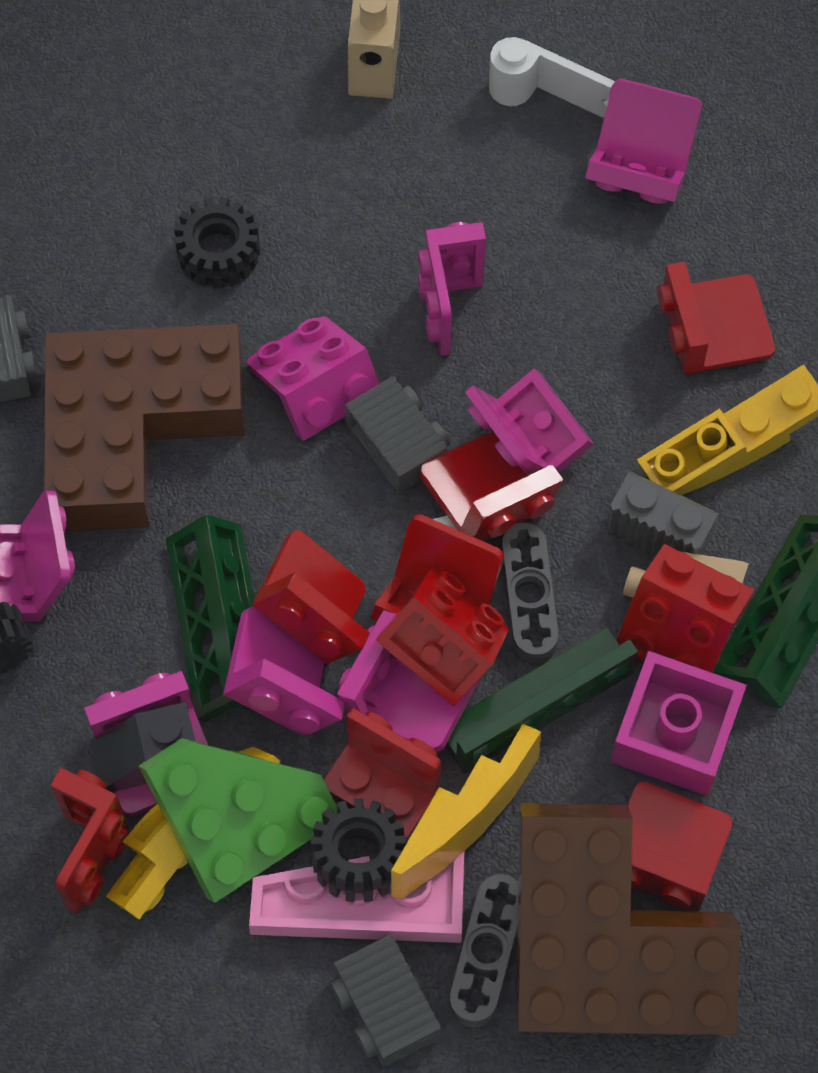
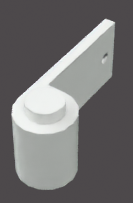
[489,37,615,118]

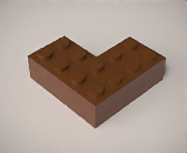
[44,324,245,532]
[516,803,740,1035]

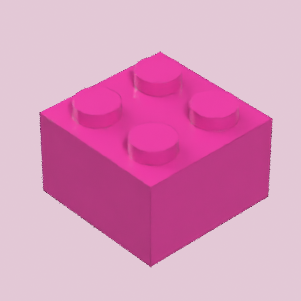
[611,651,747,797]

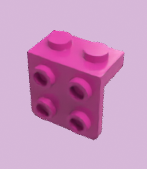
[585,79,702,204]
[417,222,486,356]
[247,316,380,441]
[465,368,594,475]
[0,491,75,622]
[223,607,345,737]
[337,610,481,752]
[84,671,208,816]

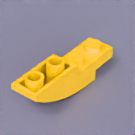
[637,364,818,495]
[106,747,281,919]

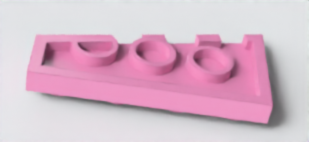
[249,852,464,943]

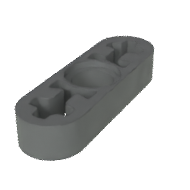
[502,522,559,664]
[449,874,519,1027]

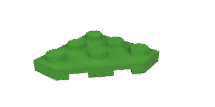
[138,738,337,903]

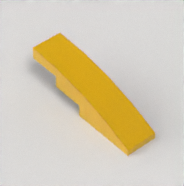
[391,724,541,900]

